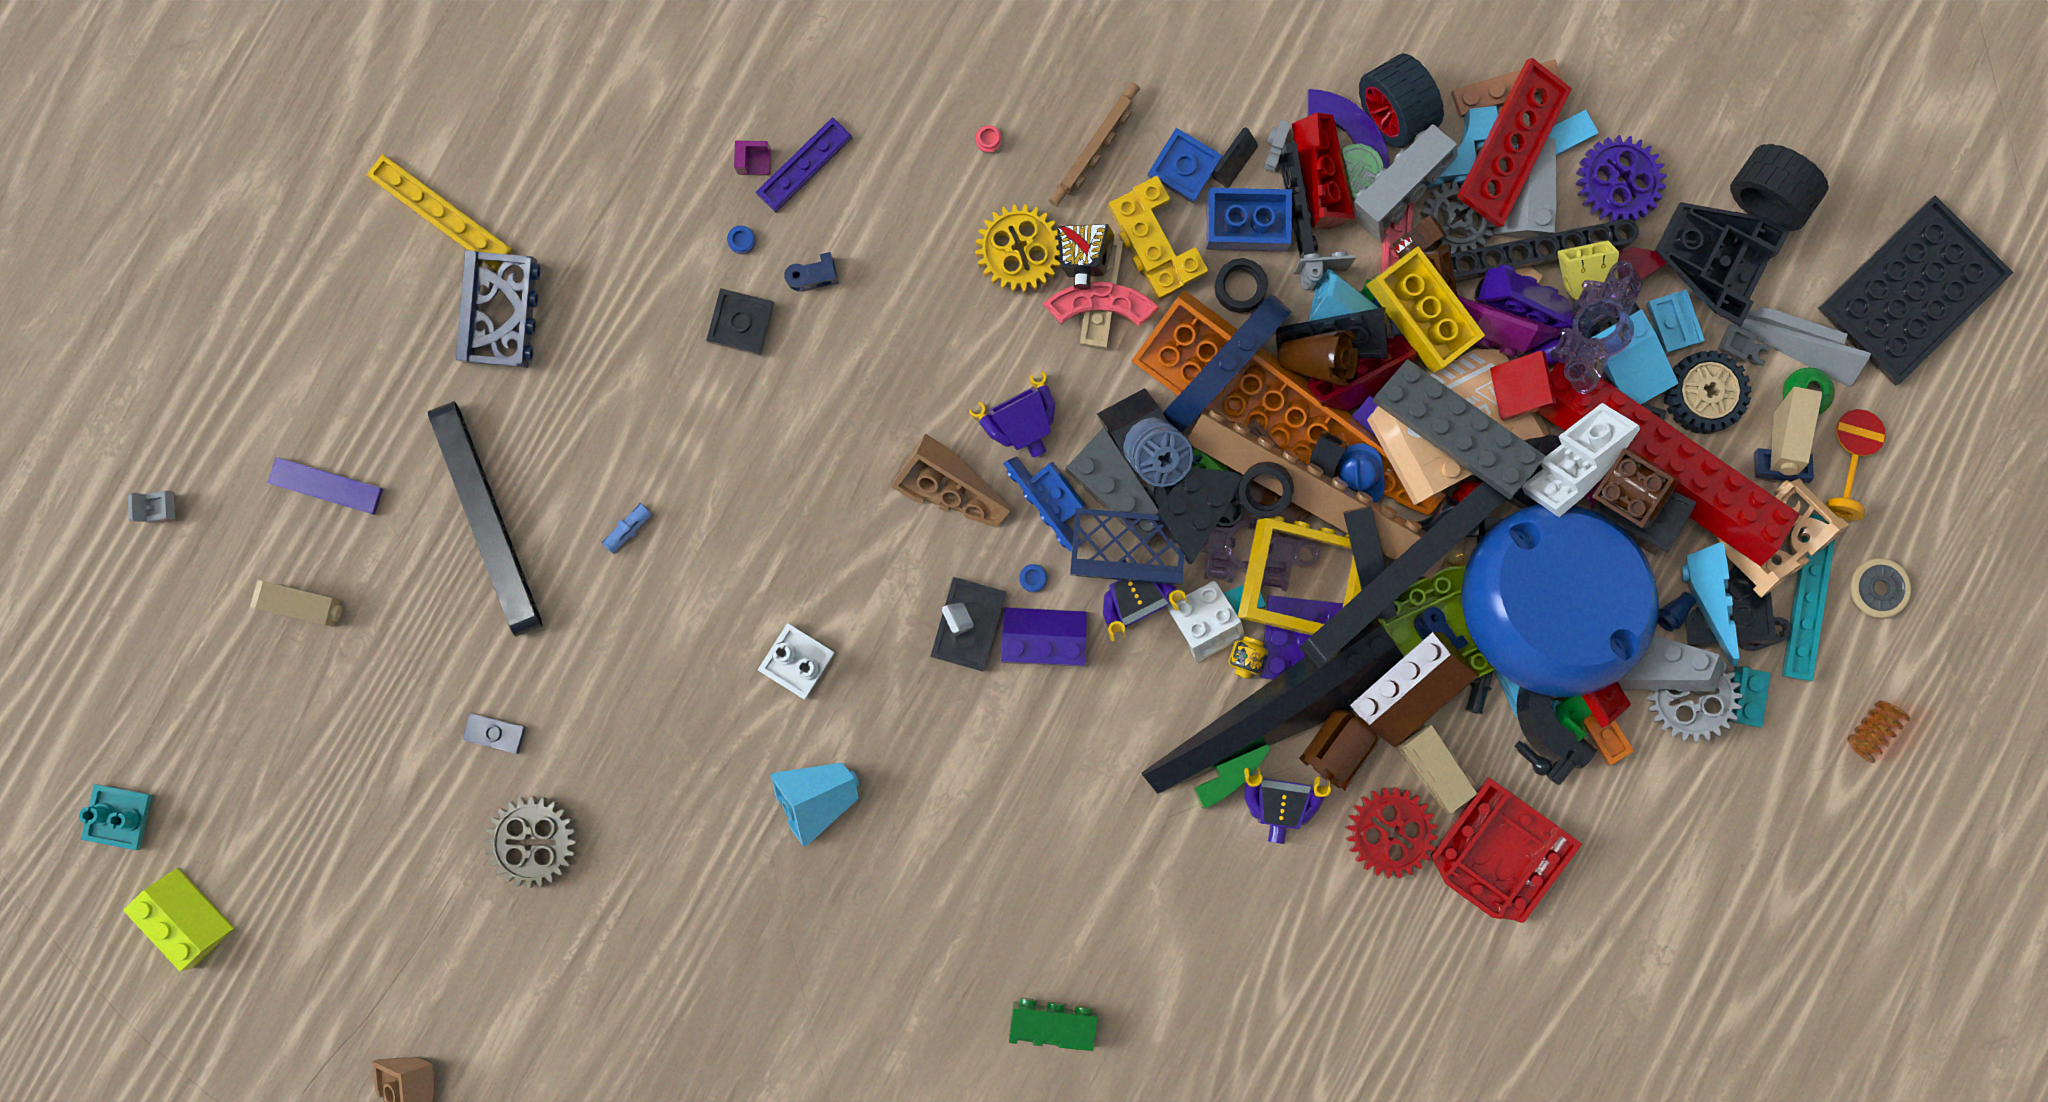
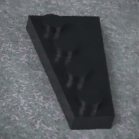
[1275,307,1389,358]

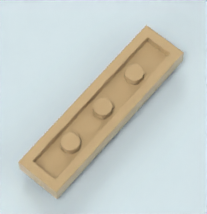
[1079,240,1123,349]

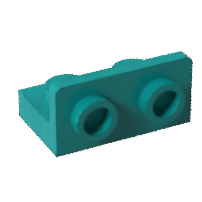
[1727,666,1771,728]

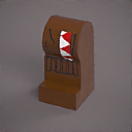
[1391,215,1447,259]

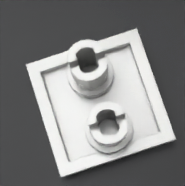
[758,623,835,700]

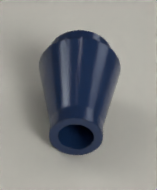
[1657,592,1696,632]

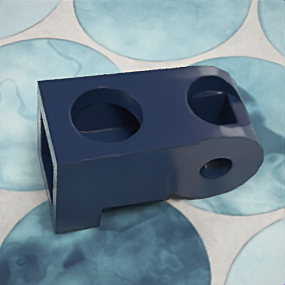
[784,252,839,291]
[1414,607,1469,650]

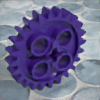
[1575,135,1667,222]

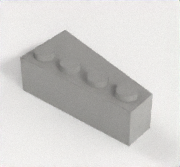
[1354,124,1458,243]

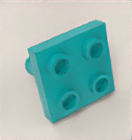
[79,784,153,850]

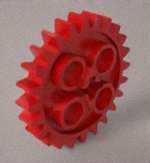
[1345,787,1438,879]

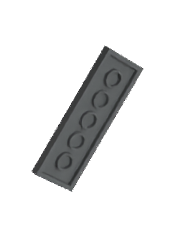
[1373,359,1545,500]

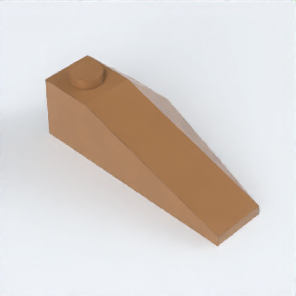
[891,433,1011,528]
[372,1057,435,1102]

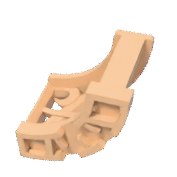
[1717,479,1849,597]

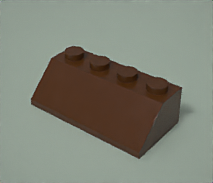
[1350,632,1479,747]

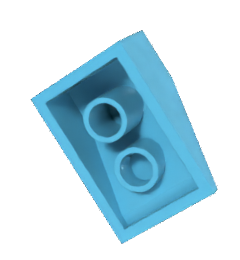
[1587,309,1678,405]

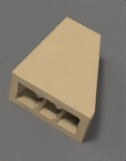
[1770,387,1822,475]
[250,580,342,627]

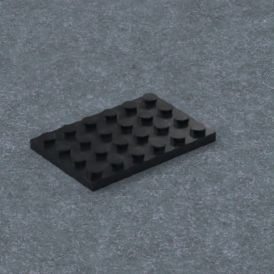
[1818,195,2014,386]

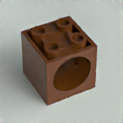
[1592,448,1682,528]

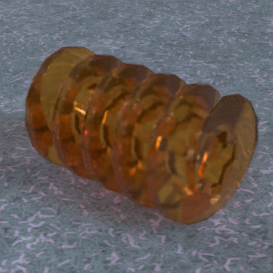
[1847,700,1910,763]

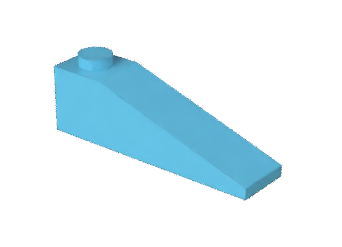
[1681,543,1739,666]

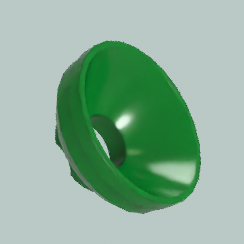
[1782,367,1835,415]

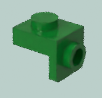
[1555,696,1592,742]

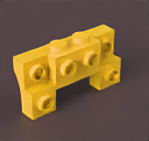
[1108,175,1208,301]

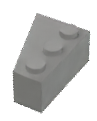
[1618,635,1724,692]

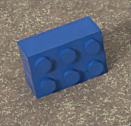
[1206,188,1292,251]

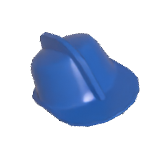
[1338,443,1385,503]

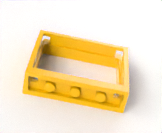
[1237,516,1362,636]

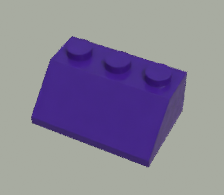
[1477,265,1577,329]
[1001,607,1087,667]

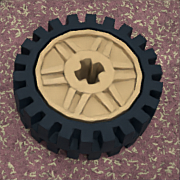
[1663,350,1752,434]

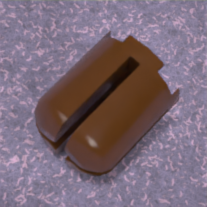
[1299,710,1379,791]

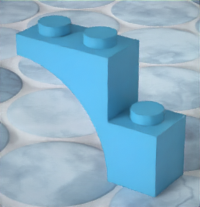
[1425,106,1498,188]

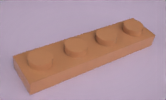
[1451,59,1563,118]

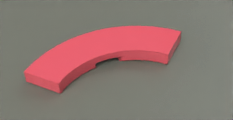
[1043,282,1159,327]

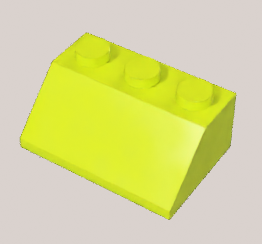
[123,868,235,972]

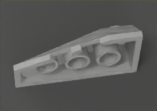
[1492,138,1556,238]

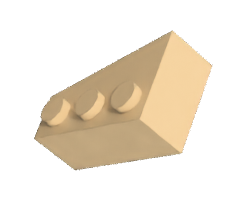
[1396,725,1477,814]

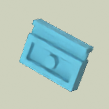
[1646,289,1705,354]

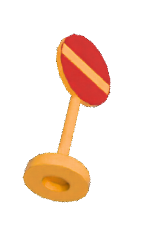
[1825,409,1886,521]

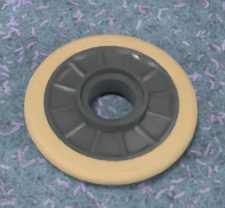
[1850,558,1911,618]

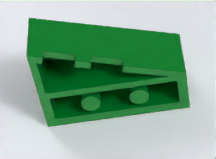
[1009,998,1098,1051]

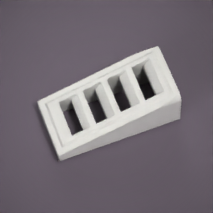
[941,603,974,636]

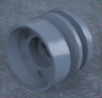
[1123,417,1193,487]

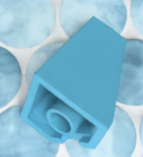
[1308,267,1379,321]
[770,763,859,847]

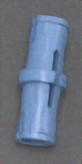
[601,503,653,554]

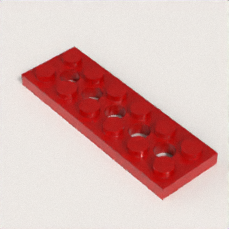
[1457,58,1572,227]

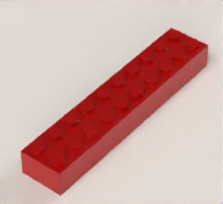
[1537,353,1800,567]

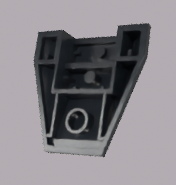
[1654,202,1790,326]

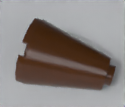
[1277,330,1358,386]

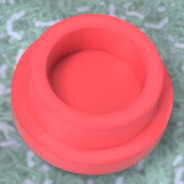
[975,125,1002,153]

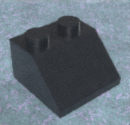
[1097,388,1168,460]

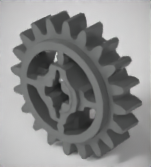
[1420,181,1495,254]

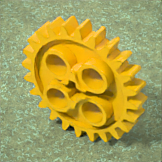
[975,204,1060,293]

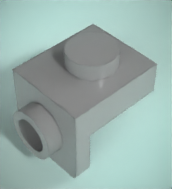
[128,491,175,523]

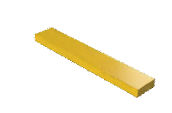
[366,154,513,272]

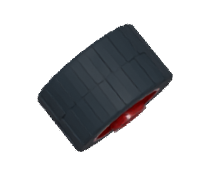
[1359,53,1444,148]

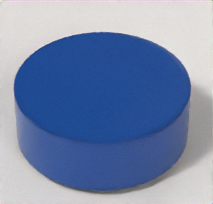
[727,226,755,254]
[1019,564,1047,592]

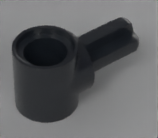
[1547,738,1597,785]

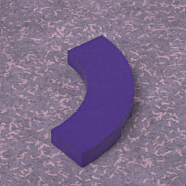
[1307,89,1390,169]

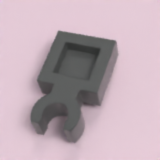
[1718,324,1771,365]

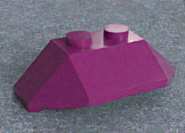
[1457,295,1561,358]

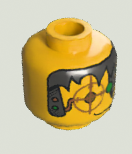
[1228,636,1268,679]

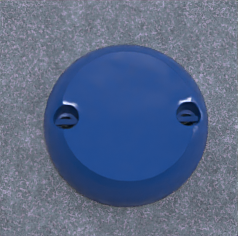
[1462,504,1659,697]

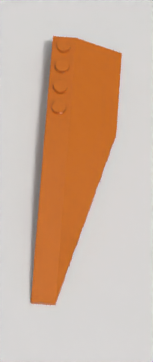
[1131,290,1446,516]

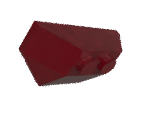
[1307,336,1417,411]

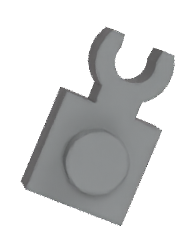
[1264,120,1291,172]

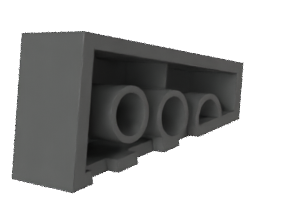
[1065,427,1162,544]

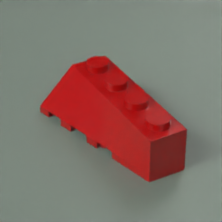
[1292,112,1356,229]

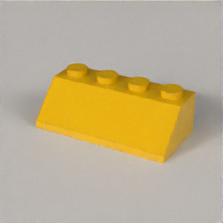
[1366,246,1485,373]

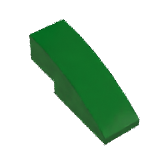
[1193,744,1270,809]

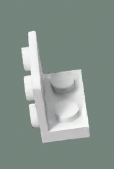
[1167,581,1245,663]

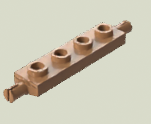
[1049,82,1140,207]

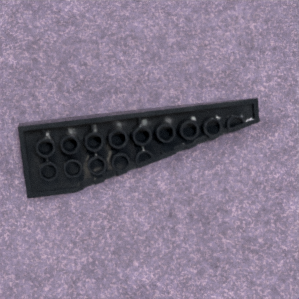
[1142,618,1404,794]

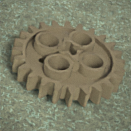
[484,796,578,888]

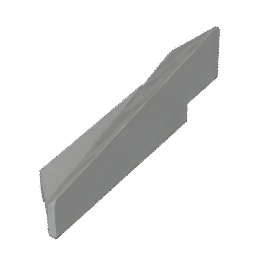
[1731,307,1871,387]

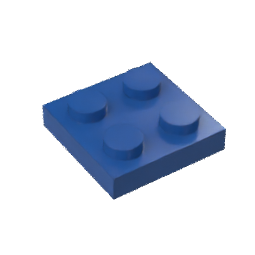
[1147,128,1223,203]

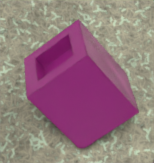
[734,140,771,175]

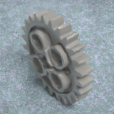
[1647,663,1742,743]

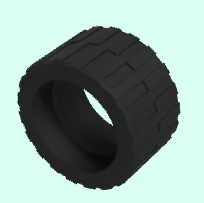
[1730,144,1829,231]

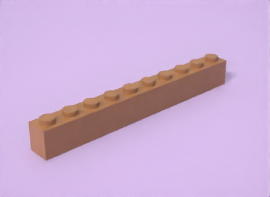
[1187,408,1449,580]

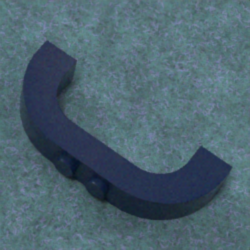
[1163,293,1292,433]

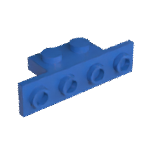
[1003,456,1086,551]

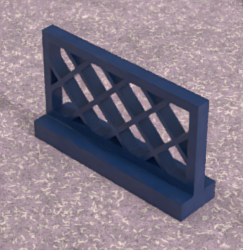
[1070,508,1185,585]

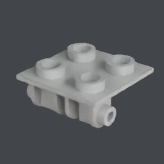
[1293,252,1356,291]

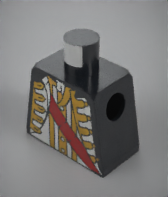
[1057,224,1115,290]

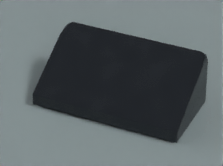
[1212,127,1258,188]

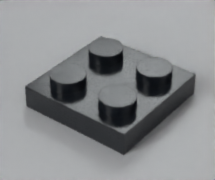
[706,288,774,356]

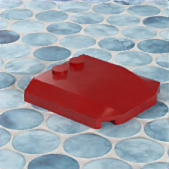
[1430,777,1582,923]

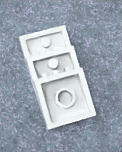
[1522,403,1640,517]

